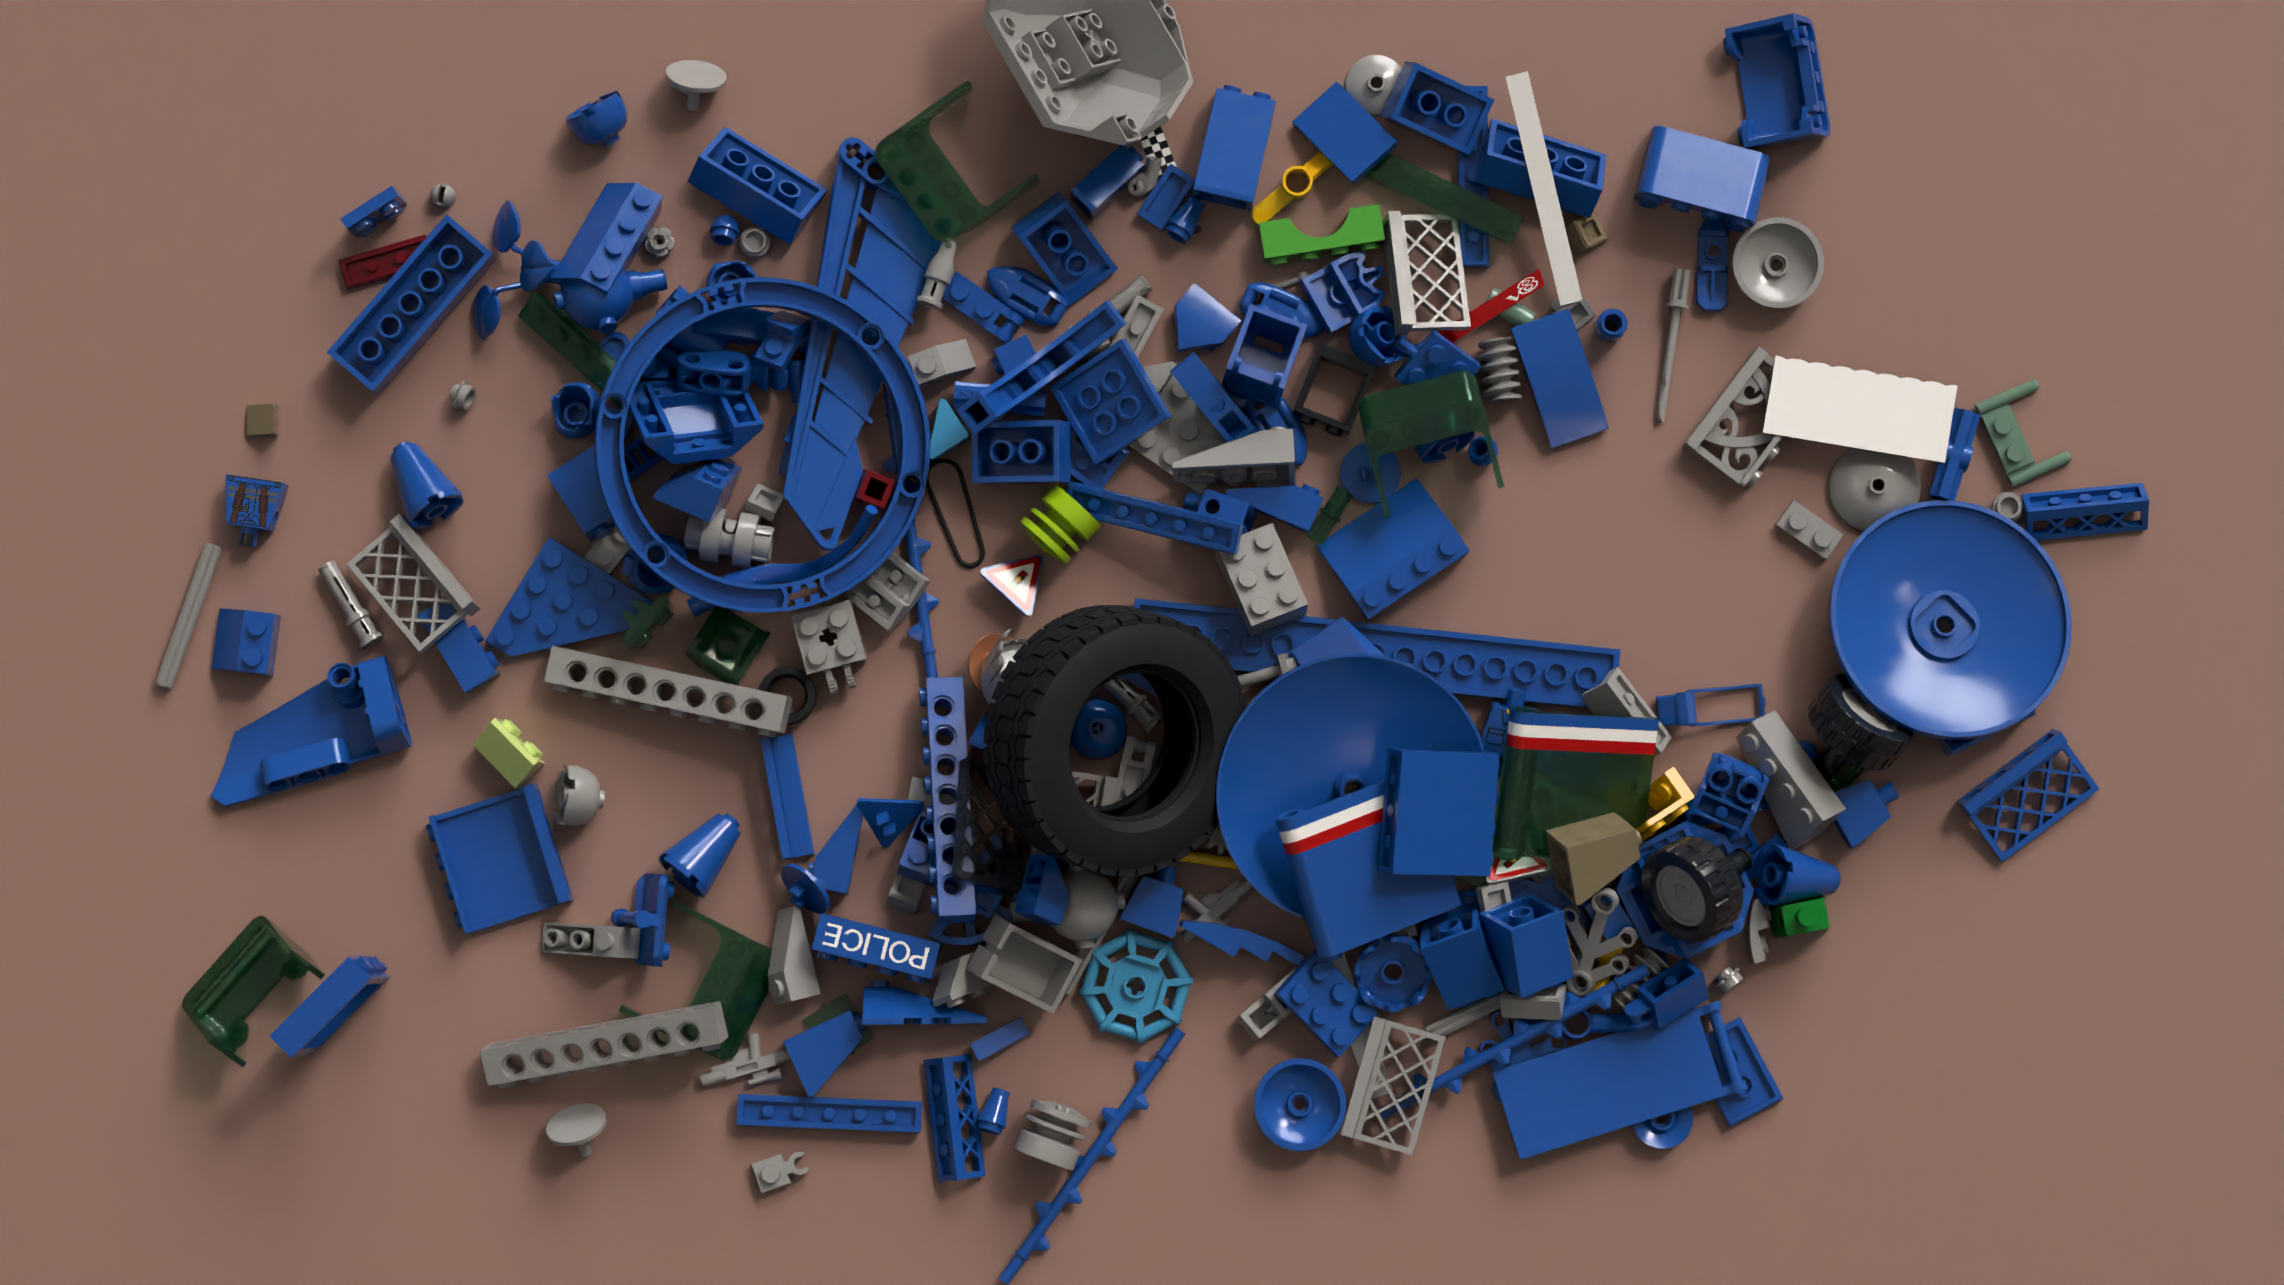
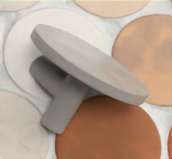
[666,60,727,111]
[546,1103,607,1157]

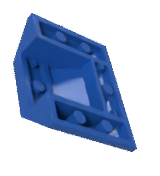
[629,378,764,464]

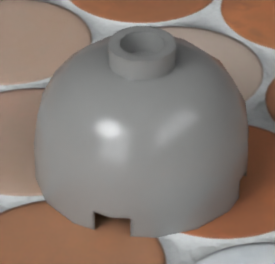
[553,764,605,827]

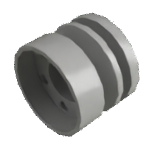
[1014,1099,1092,1171]

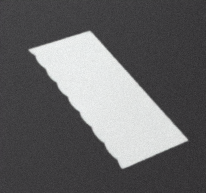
[1763,355,1958,463]

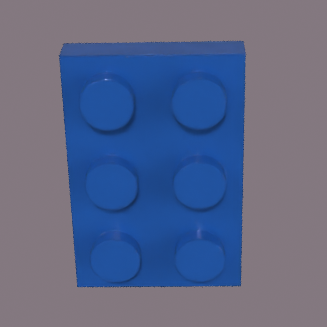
[1274,949,1379,1057]

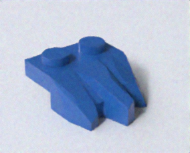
[1299,251,1386,335]

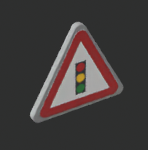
[1486,828,1552,885]

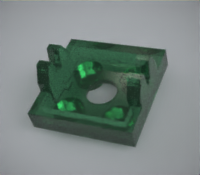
[620,594,675,651]

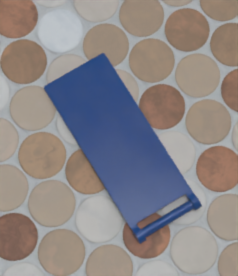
[1493,1000,1748,1159]

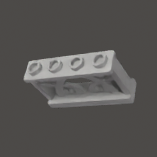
[1683,346,1789,489]

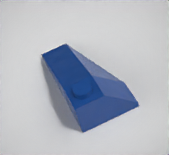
[862,981,988,1025]

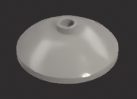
[1732,217,1824,309]
[1829,448,1921,532]

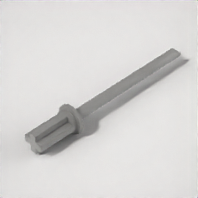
[1656,268,1691,422]

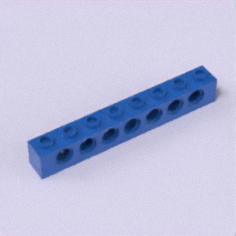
[919,677,976,923]

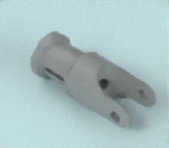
[916,239,956,310]

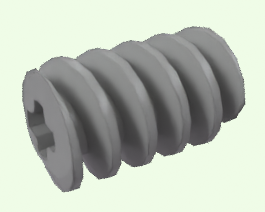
[1478,337,1522,402]
[1608,946,1669,1011]

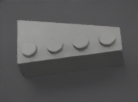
[1736,711,1846,850]

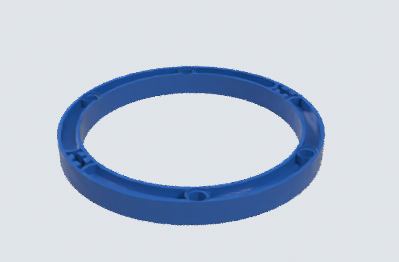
[594,277,931,613]

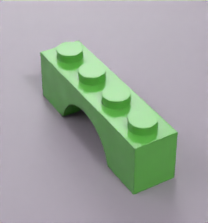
[1258,204,1385,266]

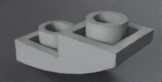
[1746,898,1772,964]

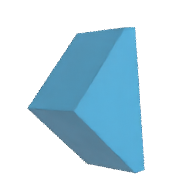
[930,399,970,462]

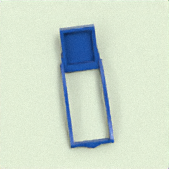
[1656,684,1766,727]

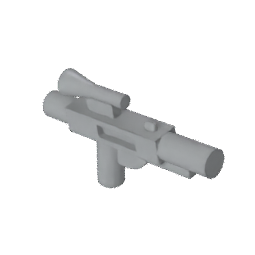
[1180,878,1254,946]
[700,1033,791,1087]

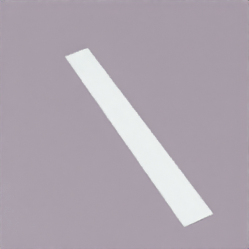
[1506,71,1582,306]

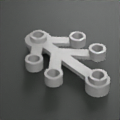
[1563,888,1638,996]

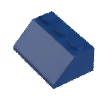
[653,457,742,523]

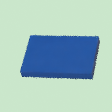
[1292,82,1398,185]
[1706,1017,1784,1127]

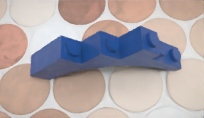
[956,300,1127,435]

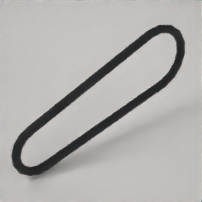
[926,458,985,568]

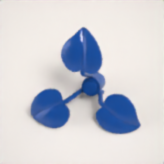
[473,200,560,341]

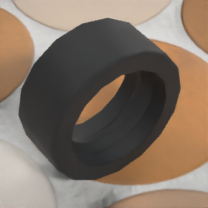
[759,666,817,725]

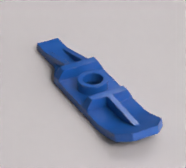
[1696,217,1729,312]

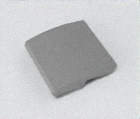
[844,552,931,631]

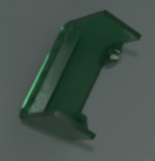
[182,916,325,1067]

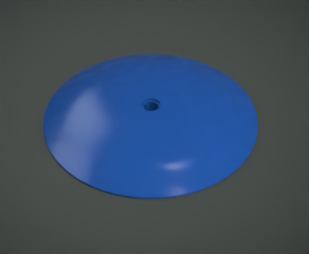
[1216,653,1485,920]

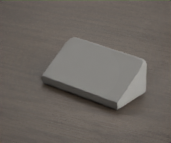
[1499,984,1566,1020]

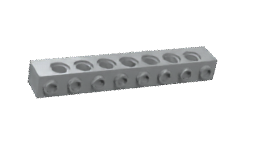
[544,646,793,738]
[480,1001,729,1088]

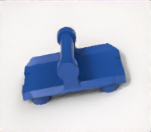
[611,873,675,967]

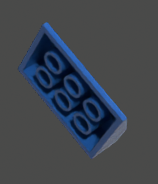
[1316,478,1470,621]

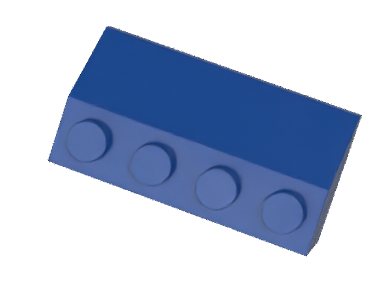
[1475,118,1606,218]
[687,127,828,245]
[551,183,663,296]

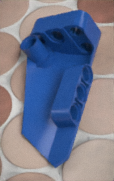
[211,655,412,807]

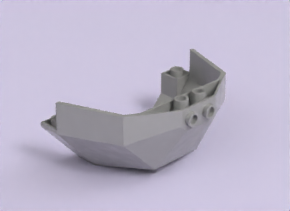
[982,0,1194,146]

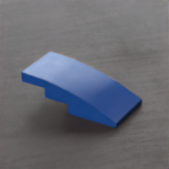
[1510,308,1609,448]

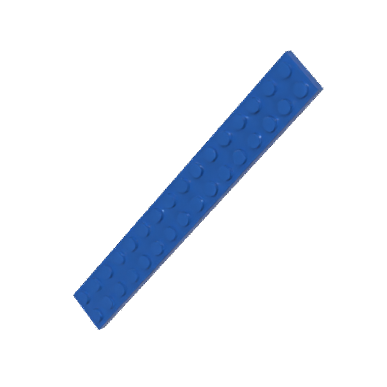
[1134,598,1621,708]

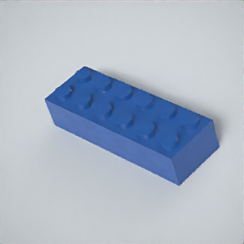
[327,214,498,395]

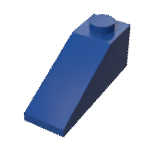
[1225,484,1323,533]
[808,804,863,894]

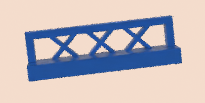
[2021,482,2149,540]
[760,734,815,860]
[923,1054,985,1182]

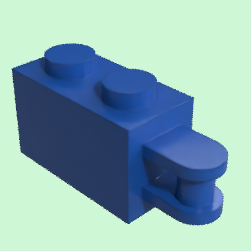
[1625,959,1709,1030]

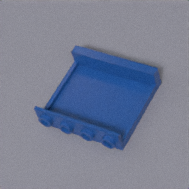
[1378,747,1501,876]
[426,783,573,934]

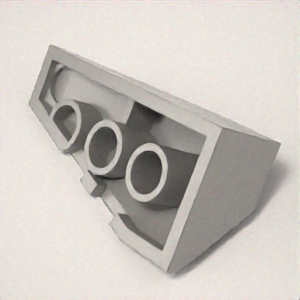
[1172,426,1295,488]

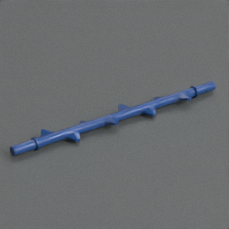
[882,384,939,678]
[1377,963,1650,1120]
[999,1027,1185,1285]

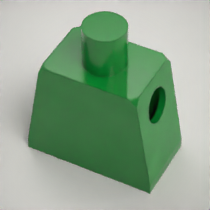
[1769,897,1831,938]

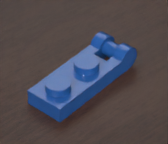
[942,271,1025,344]

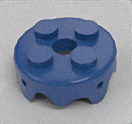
[1354,933,1431,1012]

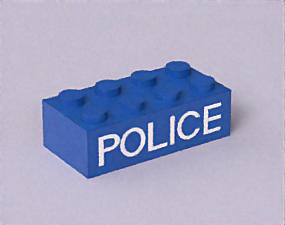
[812,913,943,983]

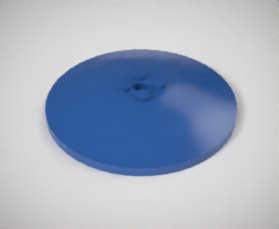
[1828,500,2072,740]

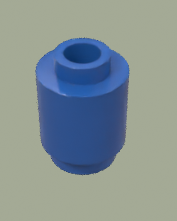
[1595,309,1628,342]

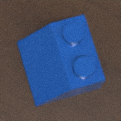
[212,608,281,676]

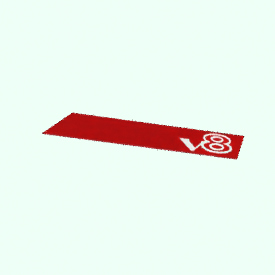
[1439,269,1544,343]

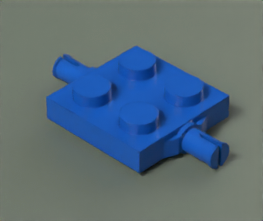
[1393,329,1482,408]

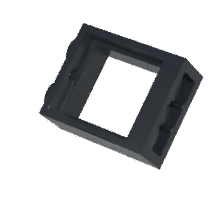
[1293,342,1376,437]

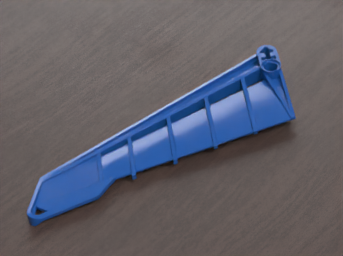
[783,137,954,551]

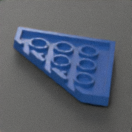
[485,537,654,657]

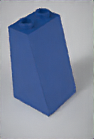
[1193,85,1276,211]

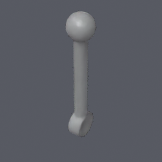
[1254,271,1309,302]

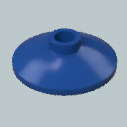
[1633,1106,1693,1149]

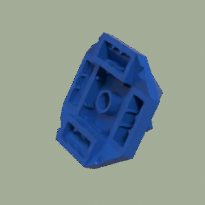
[1615,821,1754,959]

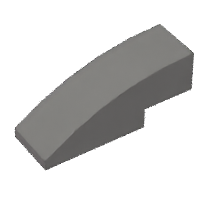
[1235,962,1302,1042]

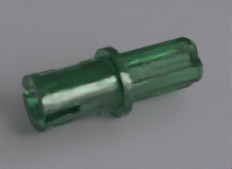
[1307,486,1353,545]

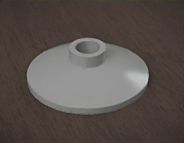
[1346,55,1401,115]

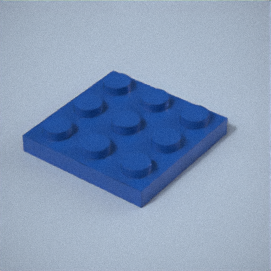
[1050,338,1172,465]

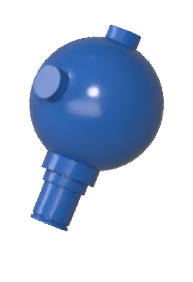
[553,269,667,334]

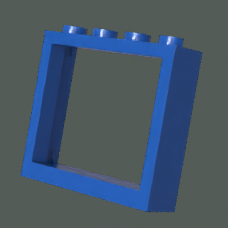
[270,956,390,1058]

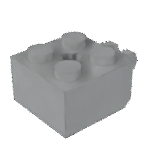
[791,600,867,694]

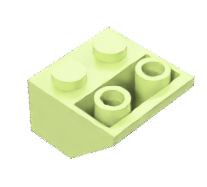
[473,718,545,789]

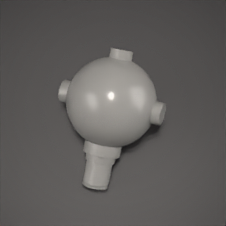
[1010,863,1125,949]

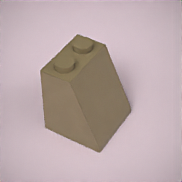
[1546,812,1642,906]

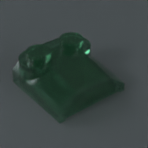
[686,607,771,685]

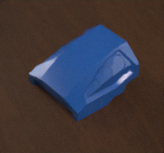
[1687,753,1769,838]

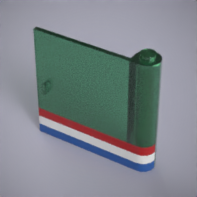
[1492,706,1659,861]

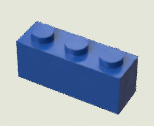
[418,597,500,694]

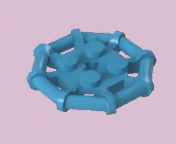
[1078,929,1194,1044]

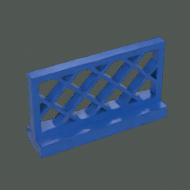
[1956,729,2099,862]

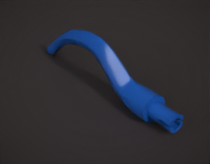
[687,505,878,617]

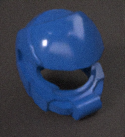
[622,533,688,594]

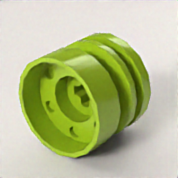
[1020,484,1101,565]

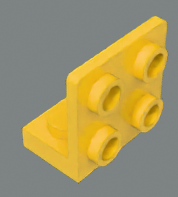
[1637,767,1695,842]

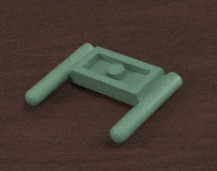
[1975,379,2072,488]

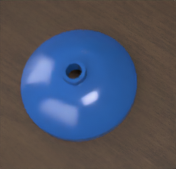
[1254,1058,1346,1151]

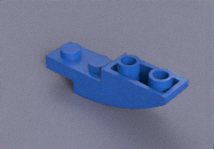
[1170,352,1259,442]

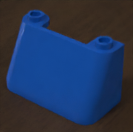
[1723,13,1830,149]

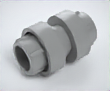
[684,509,775,568]

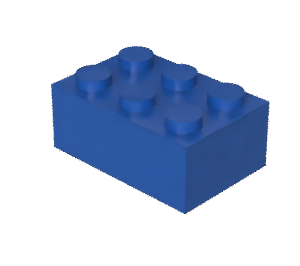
[972,420,1070,485]

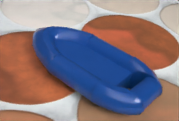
[987,266,1068,327]
[1239,282,1324,338]
[1244,396,1307,465]

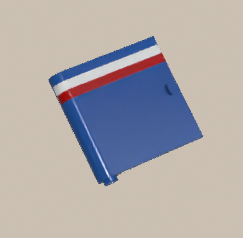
[1275,780,1461,961]

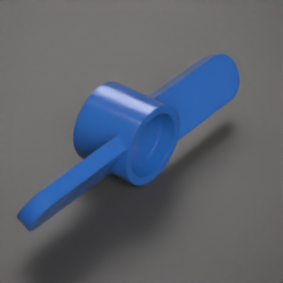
[1520,1010,1632,1041]

